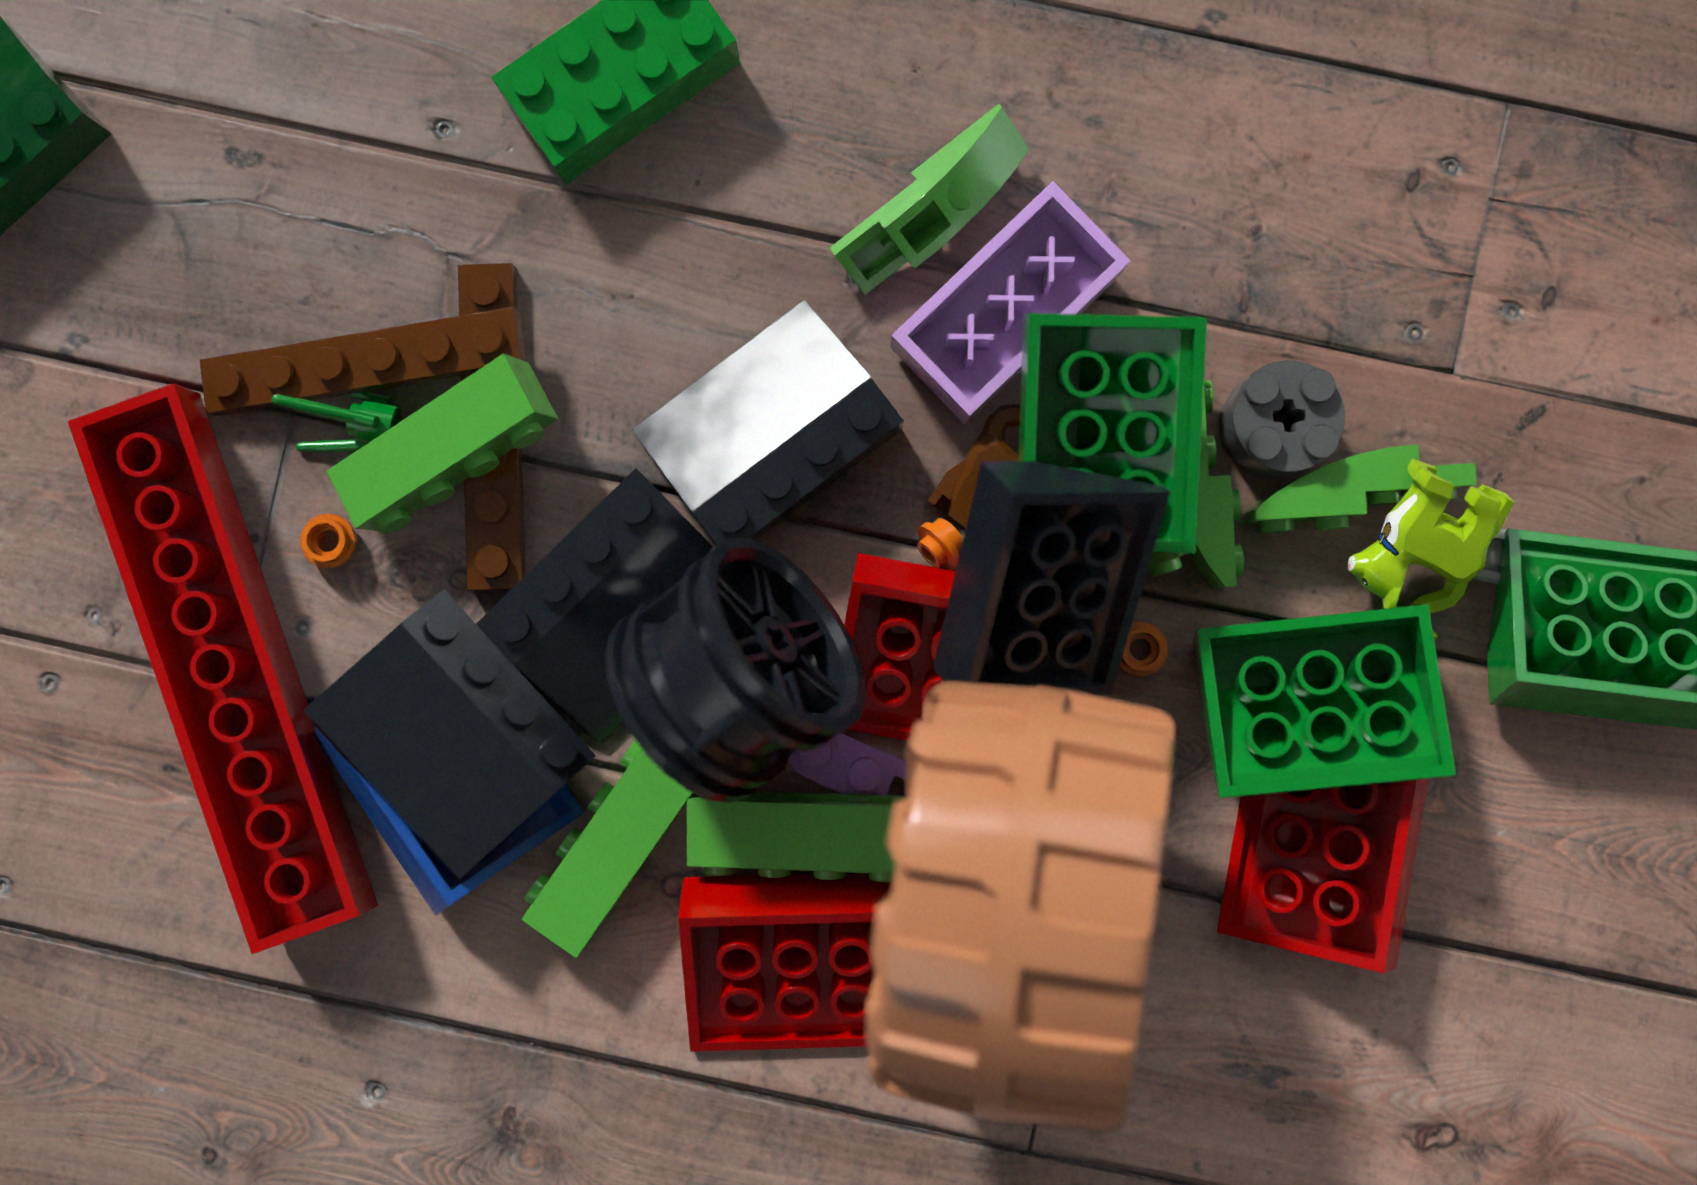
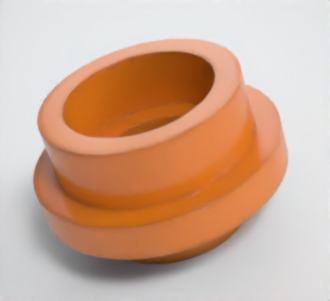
[300,514,357,568]
[917,518,963,570]
[1119,622,1168,677]

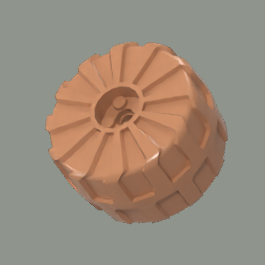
[866,682,1174,1132]

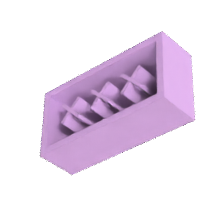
[890,181,1131,425]

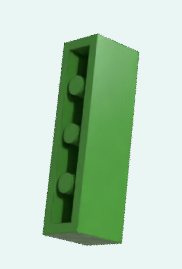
[326,353,558,534]
[521,740,694,958]
[687,791,906,882]

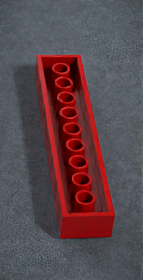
[67,383,378,954]

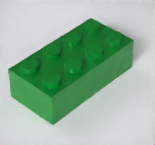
[491,0,740,185]

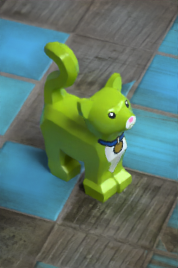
[1348,459,1515,642]

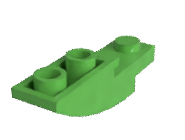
[830,104,1029,295]
[1188,380,1244,589]
[1242,444,1477,533]

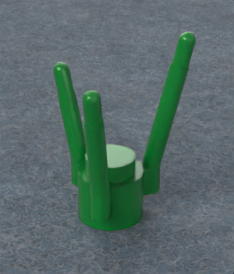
[272,391,401,453]

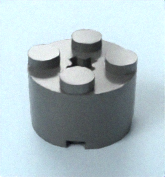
[1219,360,1345,479]

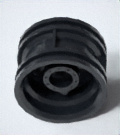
[605,538,866,803]

